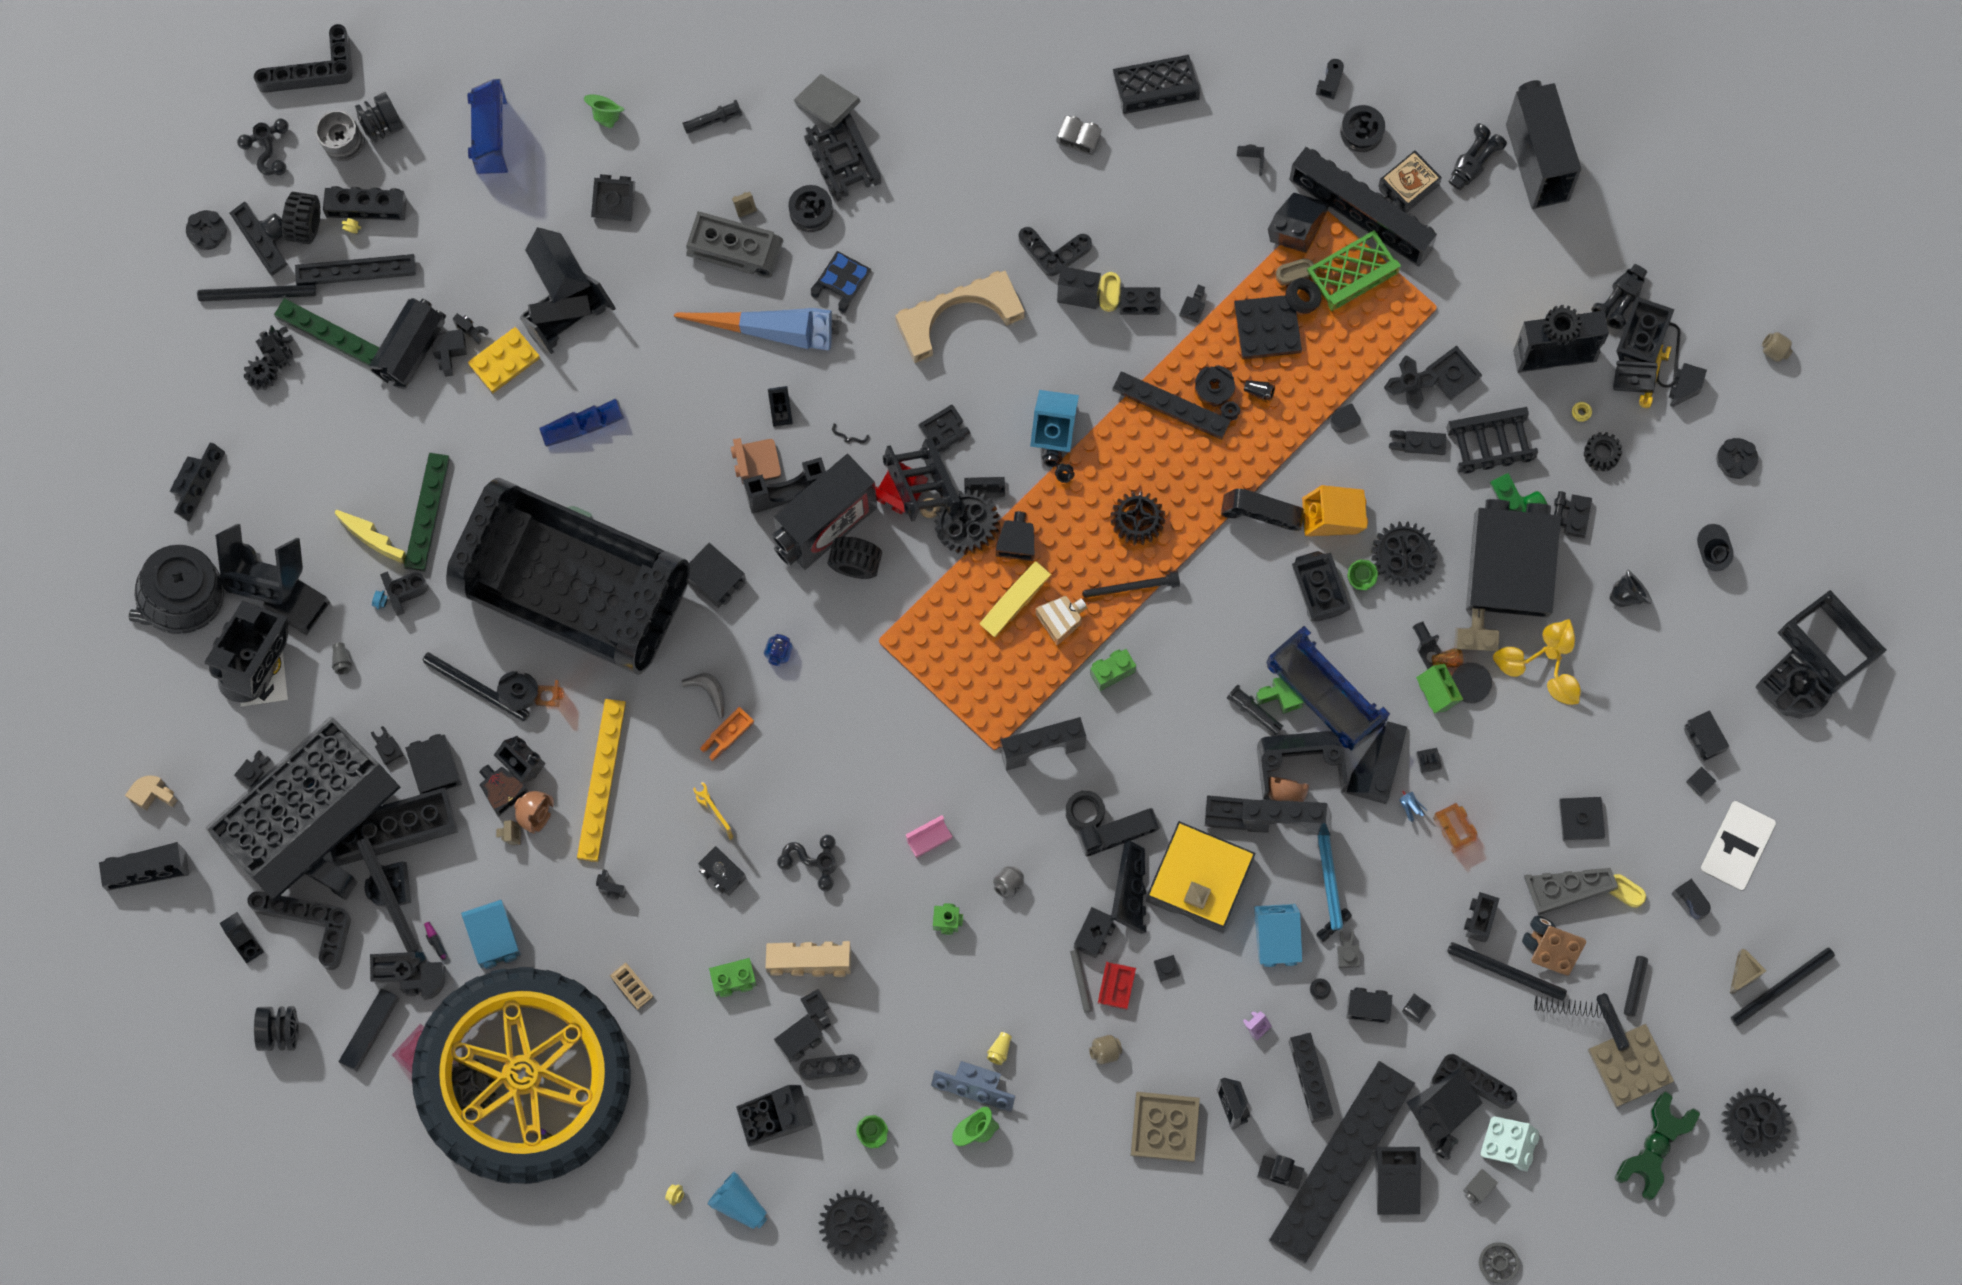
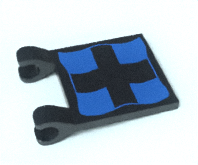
[811,251,871,313]

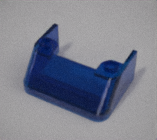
[467,79,508,174]

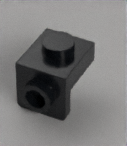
[596,869,626,900]

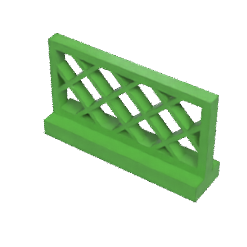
[1307,230,1401,311]

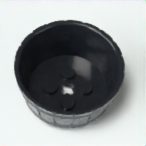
[134,545,224,634]

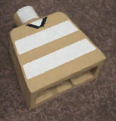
[1035,596,1087,645]

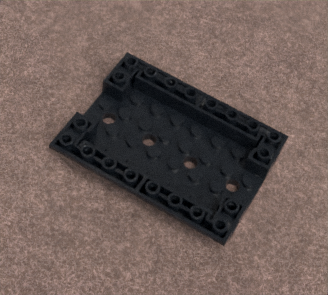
[205,717,401,901]

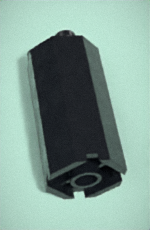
[369,298,446,389]

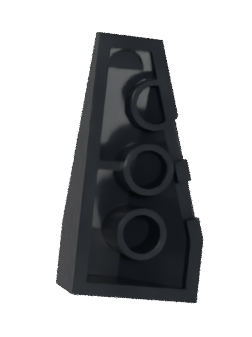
[1346,721,1407,804]

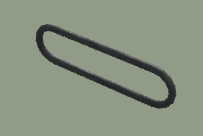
[1656,323,1681,388]

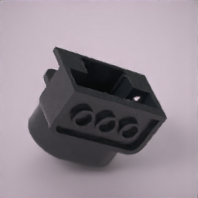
[204,600,288,703]

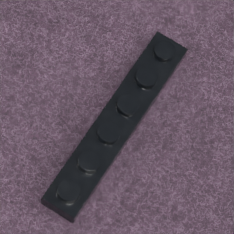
[295,254,416,285]
[1112,371,1231,440]

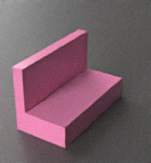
[906,815,953,858]

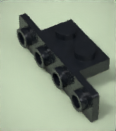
[170,442,225,521]

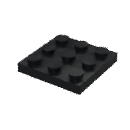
[1234,295,1302,360]

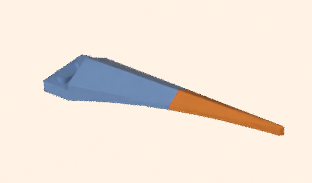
[673,308,832,350]

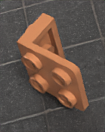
[730,438,781,485]

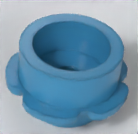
[372,590,388,610]

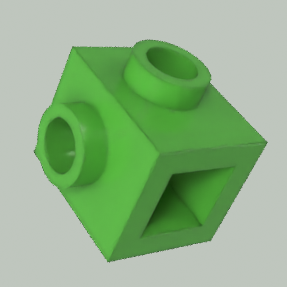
[933,903,963,935]

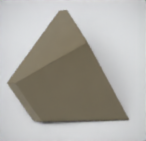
[1730,949,1767,994]

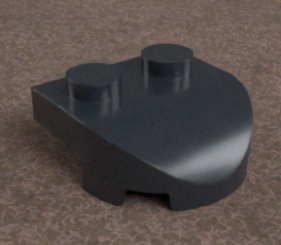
[364,861,411,907]

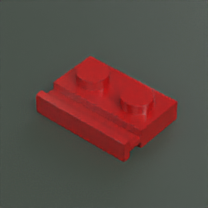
[1097,962,1136,1010]

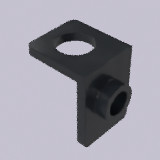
[1236,144,1264,176]

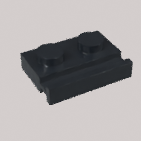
[1613,361,1658,393]
[1204,795,1246,830]

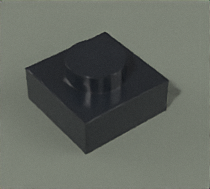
[1153,955,1180,982]

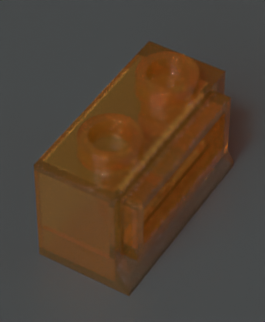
[1433,803,1478,853]

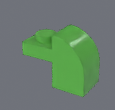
[1255,678,1304,714]

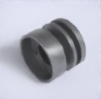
[315,110,364,161]

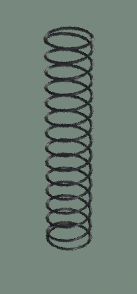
[1534,996,1613,1020]

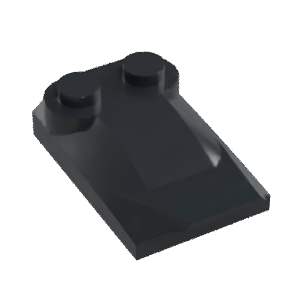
[1616,296,1675,363]
[1292,551,1350,621]
[1217,1078,1250,1130]

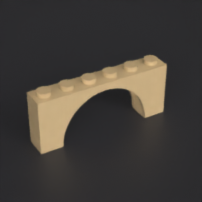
[895,270,1025,363]

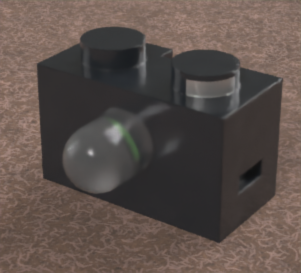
[698,846,747,896]

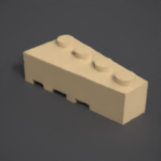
[766,941,851,977]

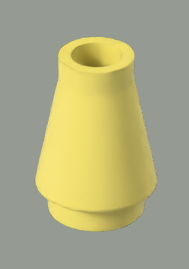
[987,1032,1012,1065]

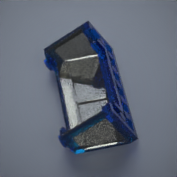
[1266,626,1390,751]

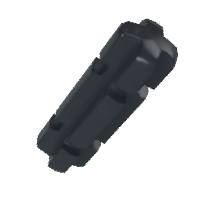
[1316,908,1352,942]

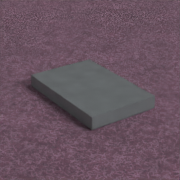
[794,74,861,128]

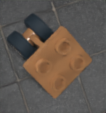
[1522,916,1586,976]

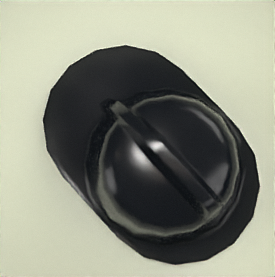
[1697,524,1734,571]

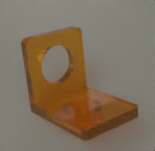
[536,680,564,707]

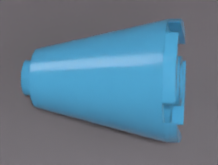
[708,1172,767,1229]

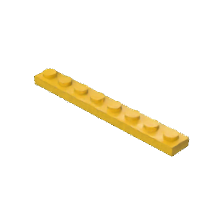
[577,699,626,862]

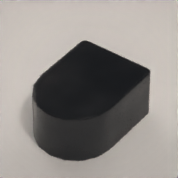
[1330,403,1361,433]

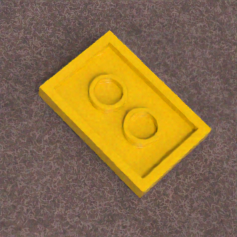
[468,327,540,394]

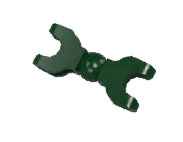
[1614,1091,1700,1201]

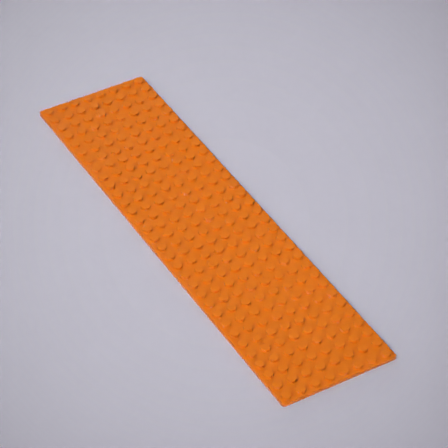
[879,210,1437,750]

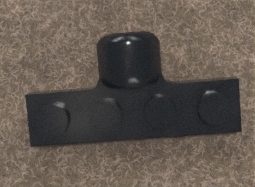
[229,201,288,276]

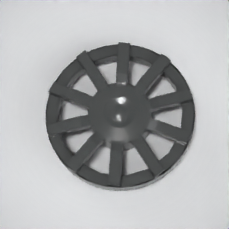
[1479,1242,1520,1283]

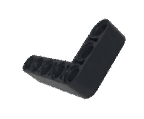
[254,24,353,93]
[247,891,351,970]

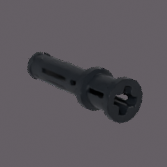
[682,100,743,134]
[1227,684,1284,736]

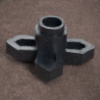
[1384,355,1439,410]

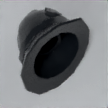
[1609,569,1652,607]

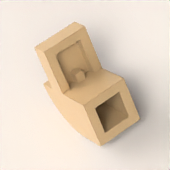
[125,775,178,811]

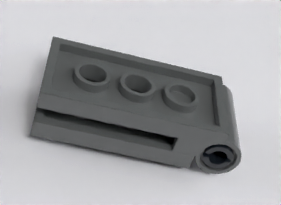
[686,211,784,278]

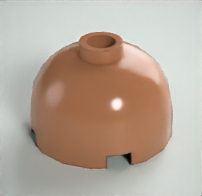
[1268,776,1309,802]
[514,791,554,834]

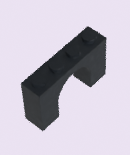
[743,457,826,514]
[1000,717,1086,771]
[1242,799,1332,836]

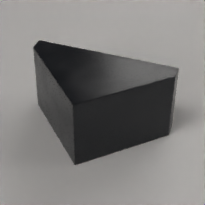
[767,386,793,427]

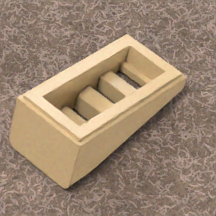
[610,963,654,1010]

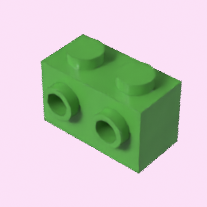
[1090,649,1136,691]
[1416,664,1463,714]
[709,958,757,998]

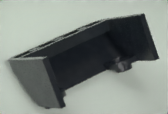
[520,273,616,354]
[215,524,303,605]
[1257,731,1348,799]

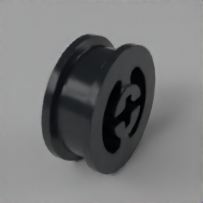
[1340,105,1385,152]
[788,185,833,232]

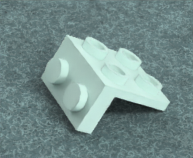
[1481,1116,1539,1172]

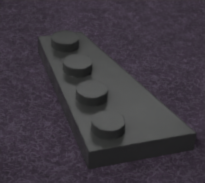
[1524,868,1618,915]

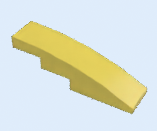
[335,510,406,564]
[980,561,1052,637]

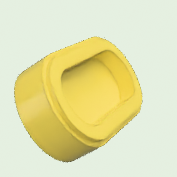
[1099,272,1121,312]
[1609,874,1646,908]

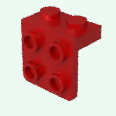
[875,462,928,515]

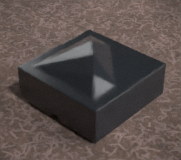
[1402,994,1431,1023]

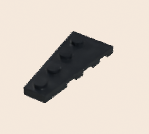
[1111,841,1146,934]

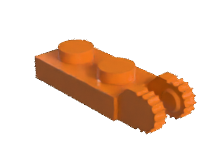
[700,707,754,761]

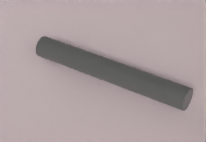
[1070,950,1092,1013]

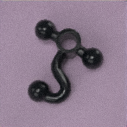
[237,118,289,176]
[777,834,837,892]

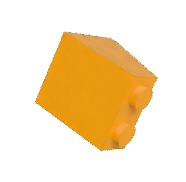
[1302,485,1368,536]

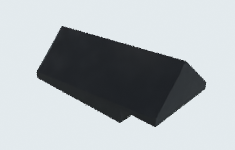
[525,227,590,303]

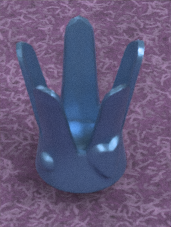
[1399,791,1428,822]

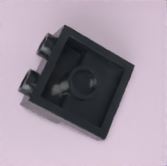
[591,174,636,221]

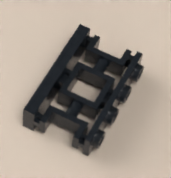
[804,113,881,201]

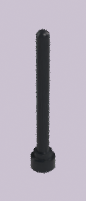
[1082,571,1180,598]

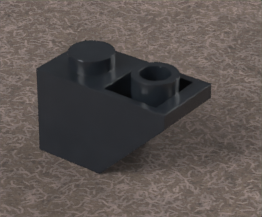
[1668,363,1707,407]
[220,912,264,964]

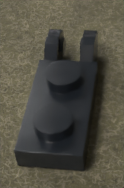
[1389,430,1446,455]

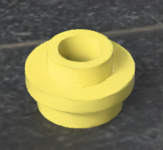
[342,218,361,234]
[1572,402,1592,422]
[665,1184,684,1206]

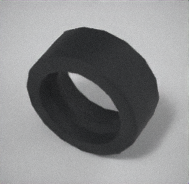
[1066,790,1105,831]

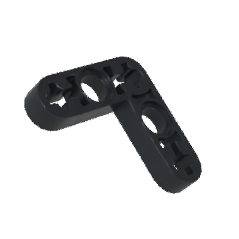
[1018,227,1092,276]

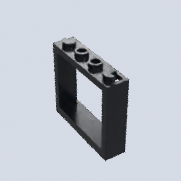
[1777,590,1887,694]

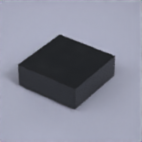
[1686,766,1716,796]

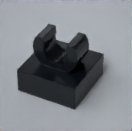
[1416,748,1442,773]

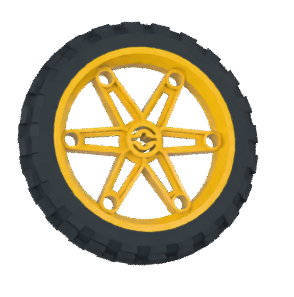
[412,967,631,1184]

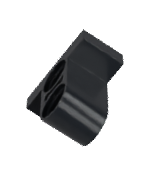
[380,571,428,616]
[1257,1155,1304,1190]

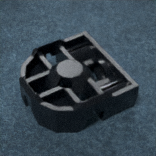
[1755,650,1832,719]

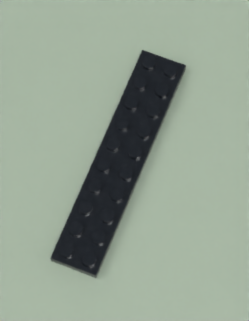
[1269,1061,1415,1264]

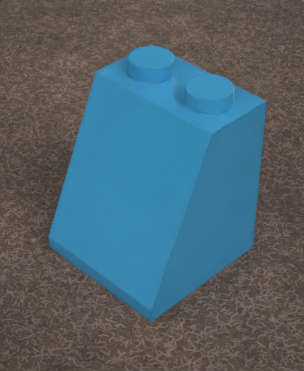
[1030,390,1079,452]
[461,900,521,969]
[1254,904,1302,967]

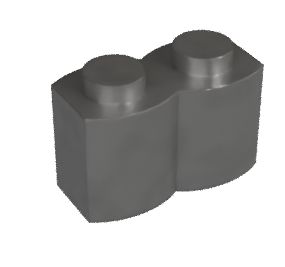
[1056,116,1102,155]

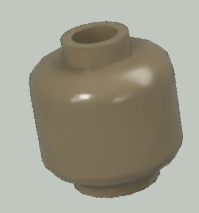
[1761,332,1793,362]
[1089,1035,1122,1065]

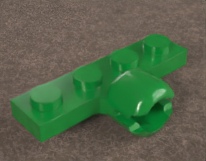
[1489,473,1548,512]

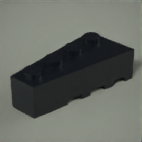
[99,842,189,891]

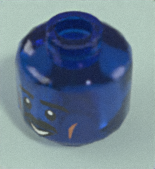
[763,634,793,666]

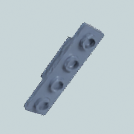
[931,1061,1016,1112]

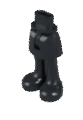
[1448,123,1507,190]
[1591,264,1648,329]

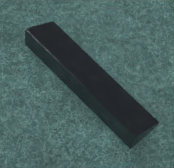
[338,988,400,1072]

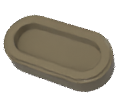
[1276,259,1314,286]

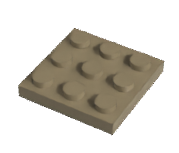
[1588,1024,1674,1108]
[1130,1092,1200,1162]

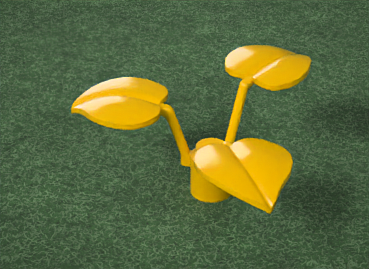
[1492,619,1581,705]

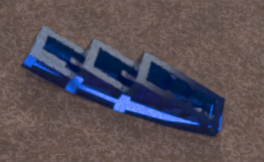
[539,398,625,447]

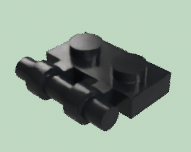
[918,404,971,453]
[1554,491,1592,538]

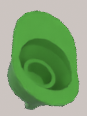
[584,94,625,128]
[952,1107,999,1146]

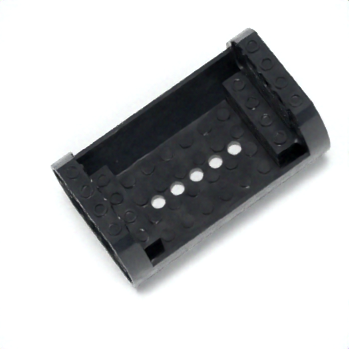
[446,477,690,675]

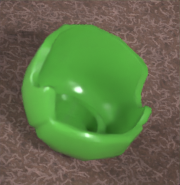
[1347,559,1378,591]
[856,1115,888,1149]

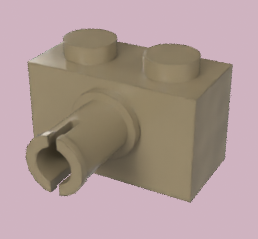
[1454,608,1499,651]

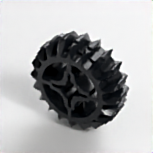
[1110,491,1165,546]
[452,1059,496,1116]

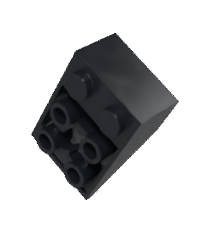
[736,1085,813,1147]
[1375,1147,1421,1215]

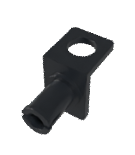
[1412,621,1446,670]

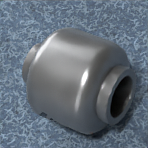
[993,866,1024,897]

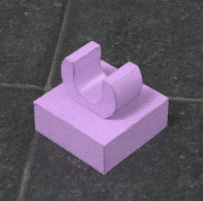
[1243,1011,1272,1040]

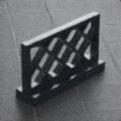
[1113,55,1200,114]

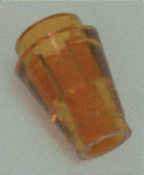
[1431,647,1463,668]

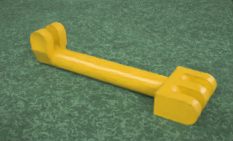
[1639,345,1672,408]

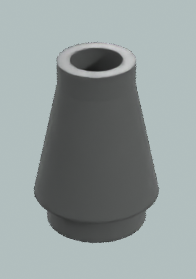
[332,642,352,675]

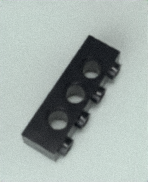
[323,186,407,220]
[1288,1032,1334,1123]

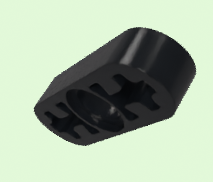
[799,1054,861,1080]

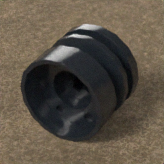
[355,92,404,143]
[254,1006,299,1051]

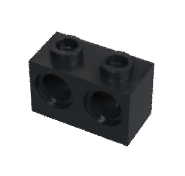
[1120,287,1161,315]

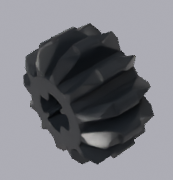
[244,356,278,390]

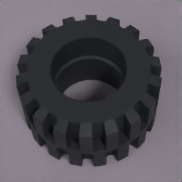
[282,191,321,244]
[827,536,883,579]

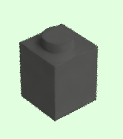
[1463,1169,1498,1204]

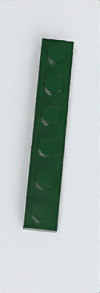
[274,298,380,366]
[404,452,450,572]

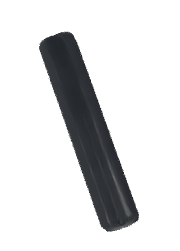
[1623,956,1648,1017]
[1597,993,1629,1051]

